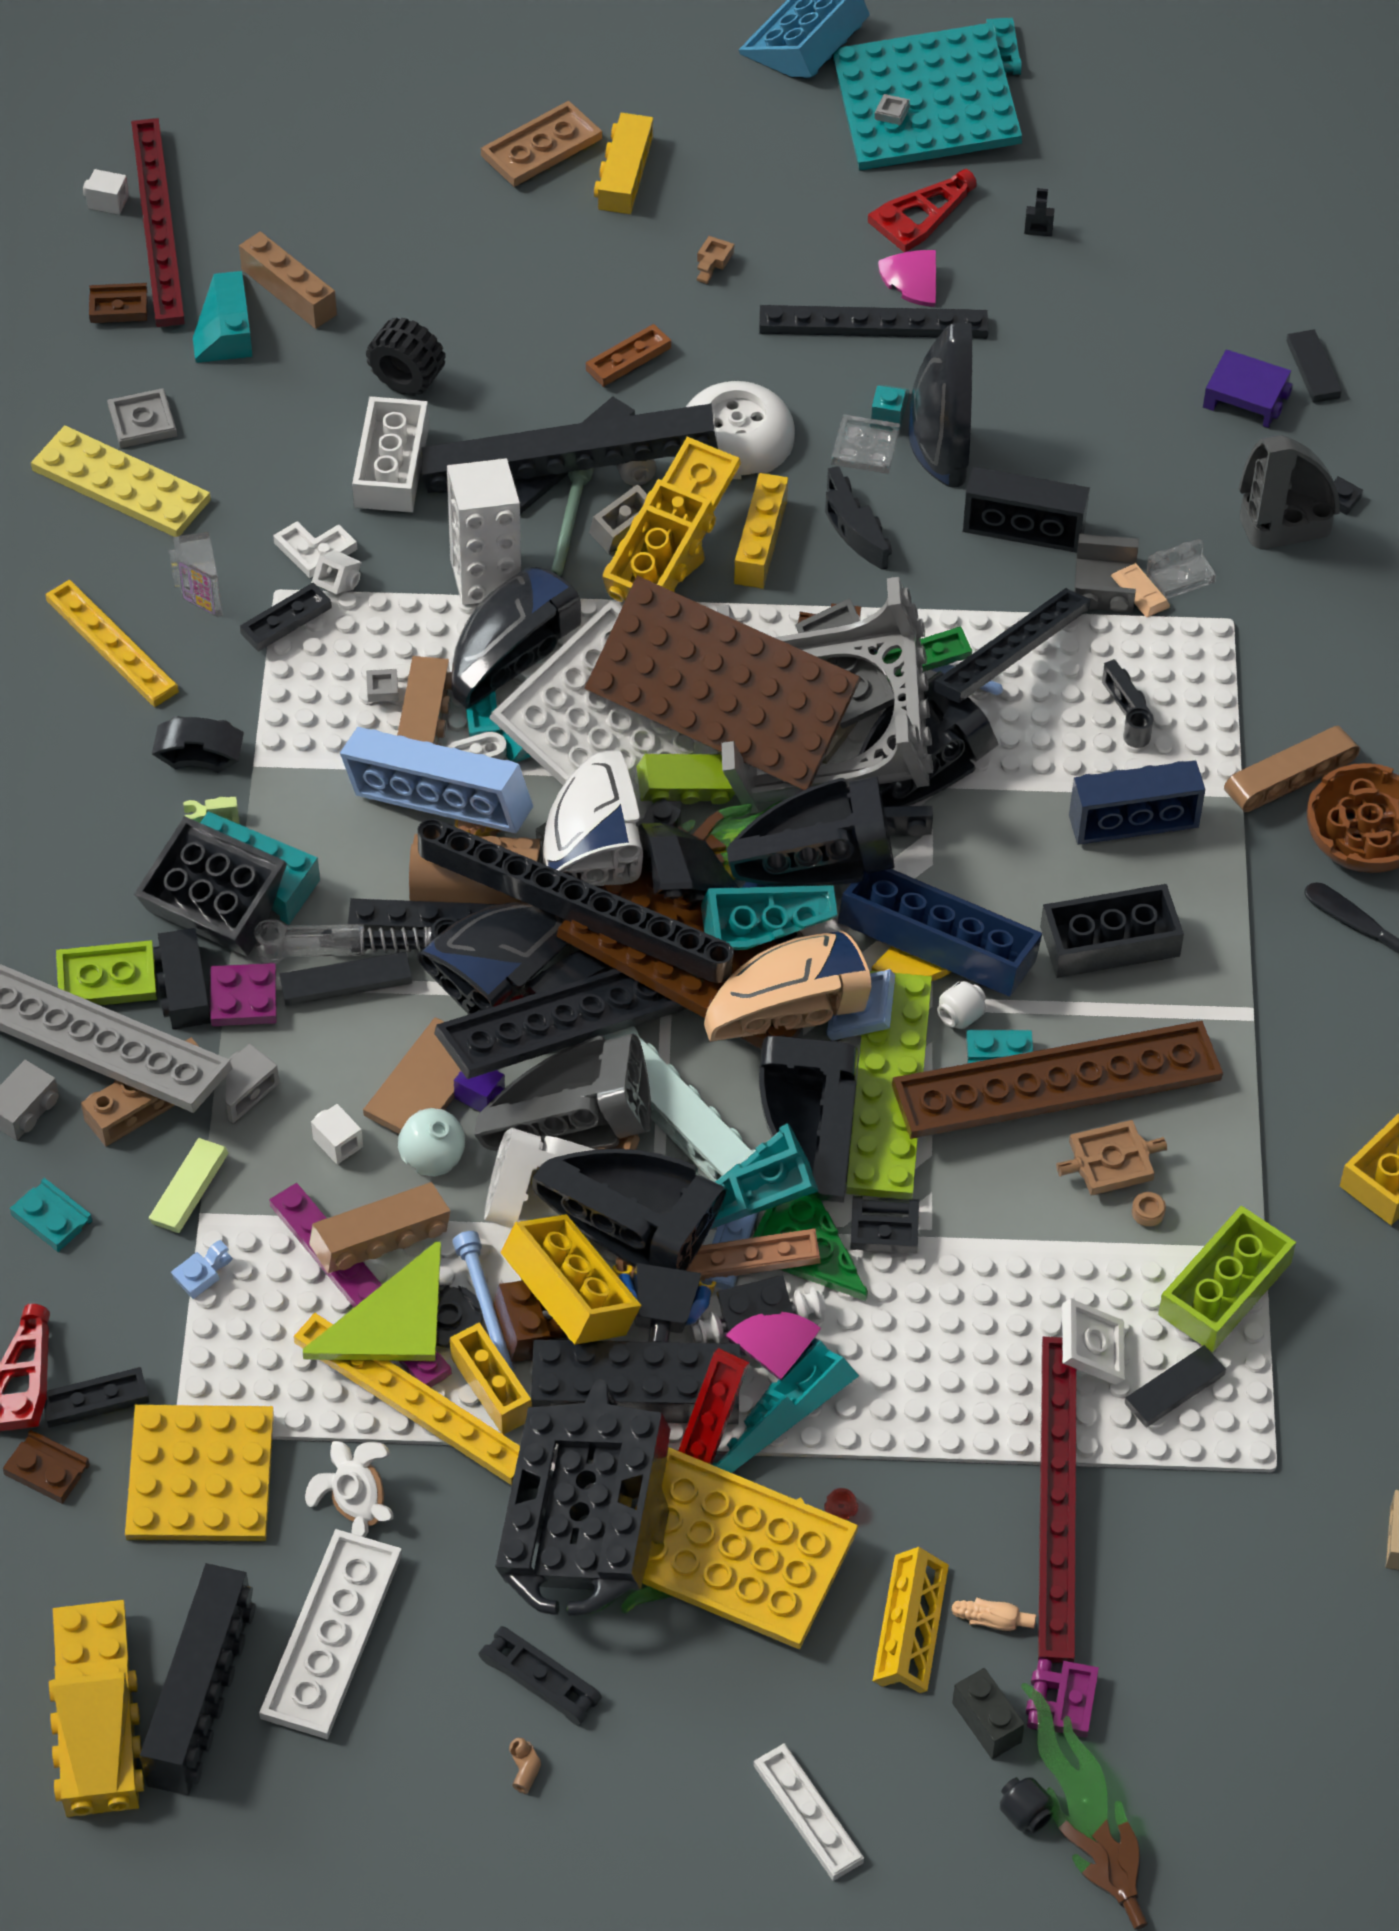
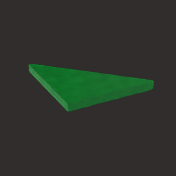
[752,1194,868,1301]

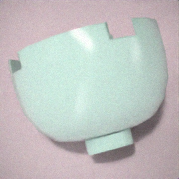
[398,1108,465,1177]

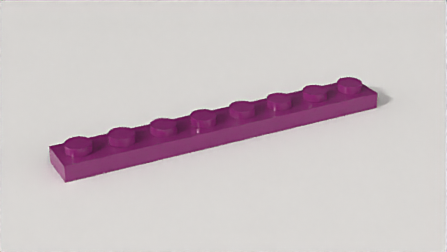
[269,1182,452,1388]

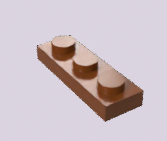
[586,324,671,387]

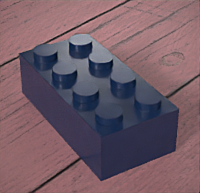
[1069,760,1206,845]

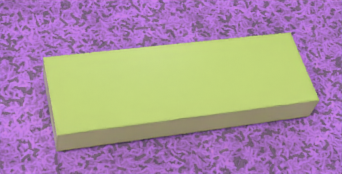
[149,1138,229,1233]

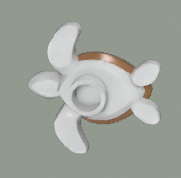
[305,1441,393,1537]

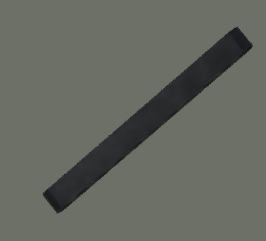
[417,819,734,983]

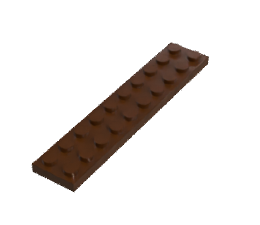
[891,1020,1223,1139]

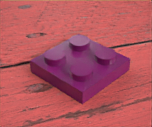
[211,963,277,1026]

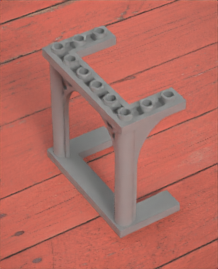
[717,577,933,814]

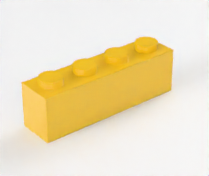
[594,113,653,214]
[734,473,788,589]

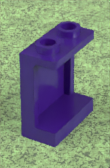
[1203,349,1293,428]

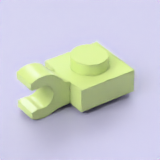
[183,797,240,824]

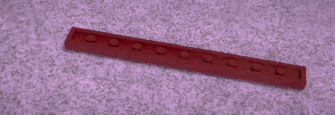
[131,118,185,327]
[1038,1336,1077,1663]

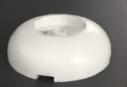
[686,381,795,479]

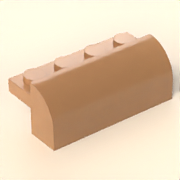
[409,834,541,904]

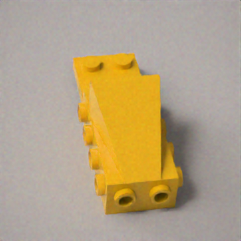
[602,437,741,602]
[49,1600,144,1817]

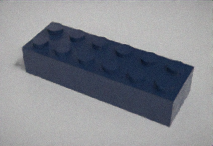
[837,869,1043,997]

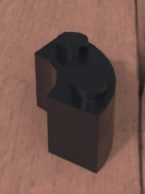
[152,716,244,773]

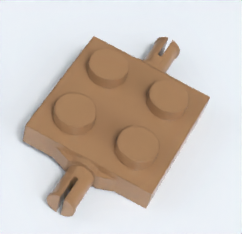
[1056,1120,1167,1196]

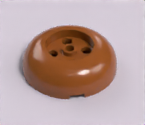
[1307,763,1399,873]

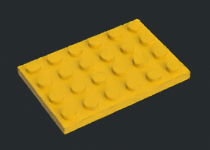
[635,1447,858,1650]

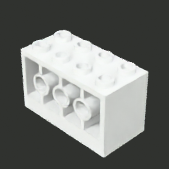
[447,458,521,605]

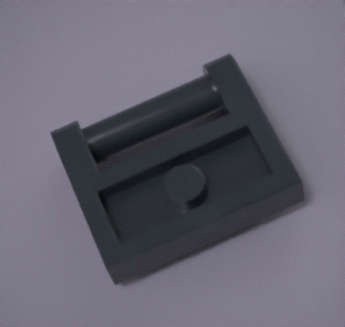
[850,1196,919,1253]

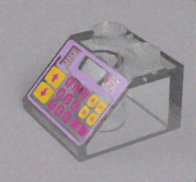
[169,532,223,617]

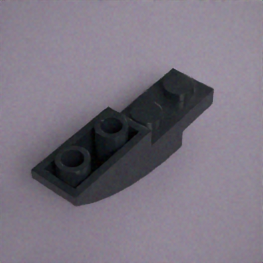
[825,466,892,569]

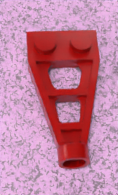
[868,169,977,252]
[0,1304,50,1431]

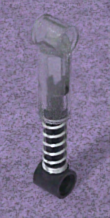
[254,917,459,963]

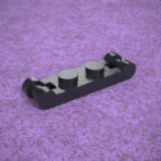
[478,1626,602,1725]

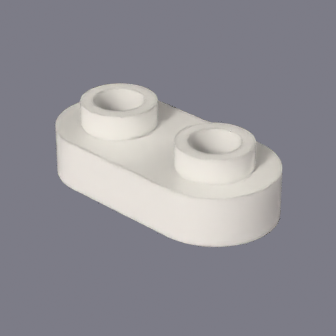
[448,732,507,760]

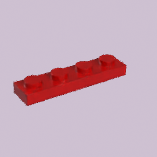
[678,1348,750,1465]

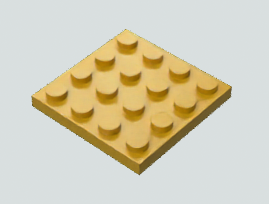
[125,1405,274,1541]

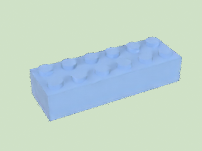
[340,727,534,834]

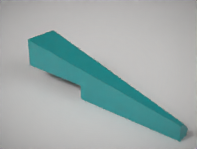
[711,1124,819,1229]
[712,1338,859,1473]

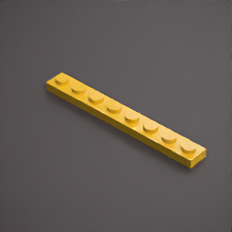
[293,1313,520,1485]

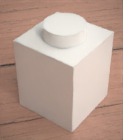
[83,169,129,215]
[311,1104,363,1165]

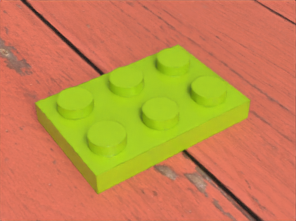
[56,940,157,1005]

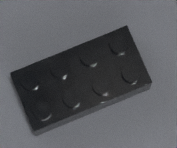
[962,467,1090,553]
[1040,884,1184,978]

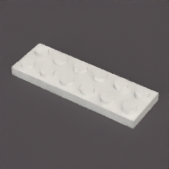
[259,1529,402,1739]

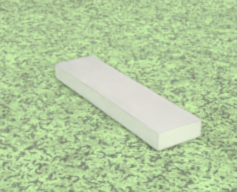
[754,1743,864,1881]

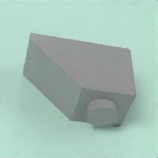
[226,1043,280,1123]

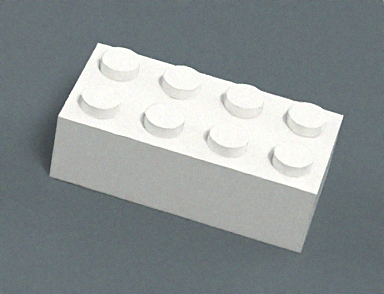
[352,397,429,512]

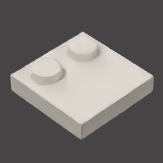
[1062,1299,1125,1385]

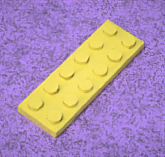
[31,425,211,538]

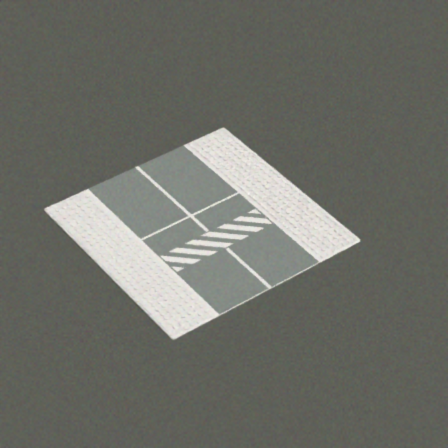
[177,589,1277,1473]

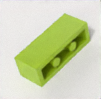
[636,754,735,804]

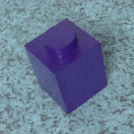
[453,1070,505,1112]

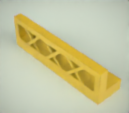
[872,1547,949,1693]

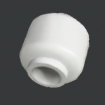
[937,981,986,1029]

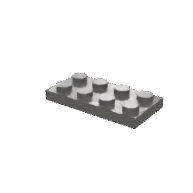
[795,598,895,729]

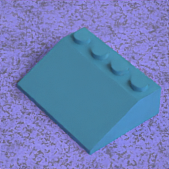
[739,0,870,78]

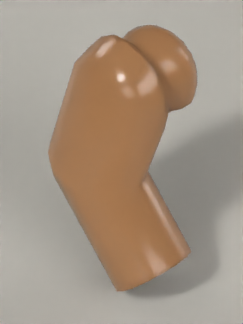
[509,1738,541,1794]

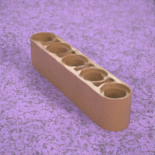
[1224,726,1360,812]

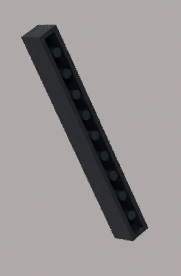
[421,403,718,493]

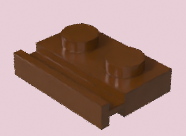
[89,283,148,323]
[3,1429,90,1504]

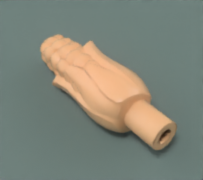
[952,1597,1037,1631]

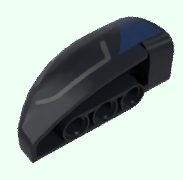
[908,323,972,488]
[451,567,581,709]

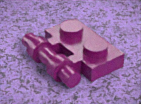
[1026,1659,1099,1738]

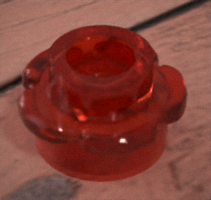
[824,1488,859,1521]

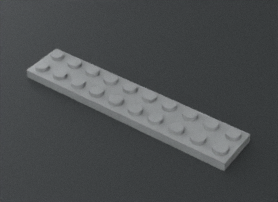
[0,964,233,1113]

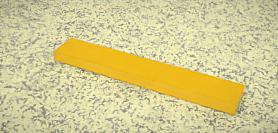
[45,579,179,708]

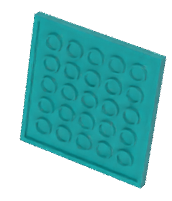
[832,22,1022,171]

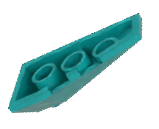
[193,271,253,363]
[701,886,838,950]

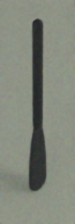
[1304,882,1399,953]

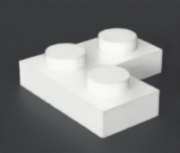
[273,521,357,578]

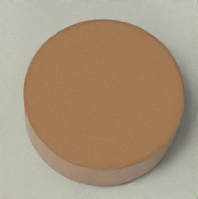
[1131,1192,1166,1226]

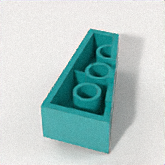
[200,811,320,926]

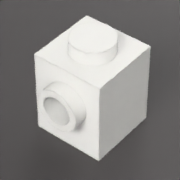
[311,551,362,594]

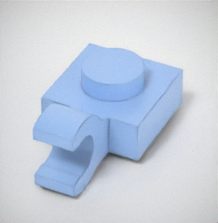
[171,1240,233,1299]

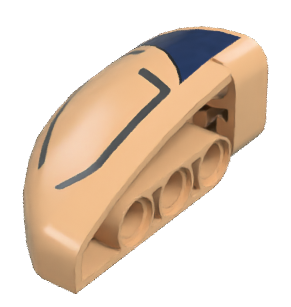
[704,931,871,1042]

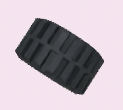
[366,317,446,396]

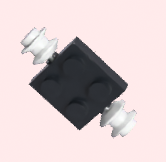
[690,1275,826,1357]

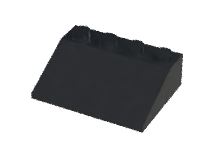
[134,816,287,957]

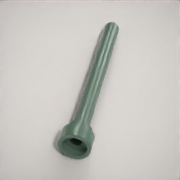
[551,468,593,577]

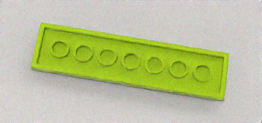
[846,971,932,1200]

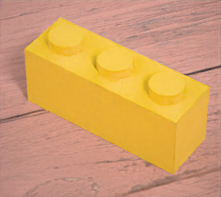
[450,1322,532,1435]

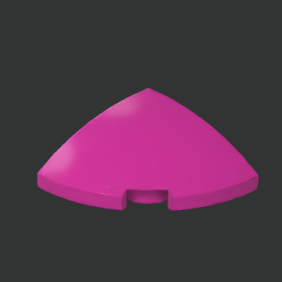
[878,250,936,307]
[725,1312,821,1380]

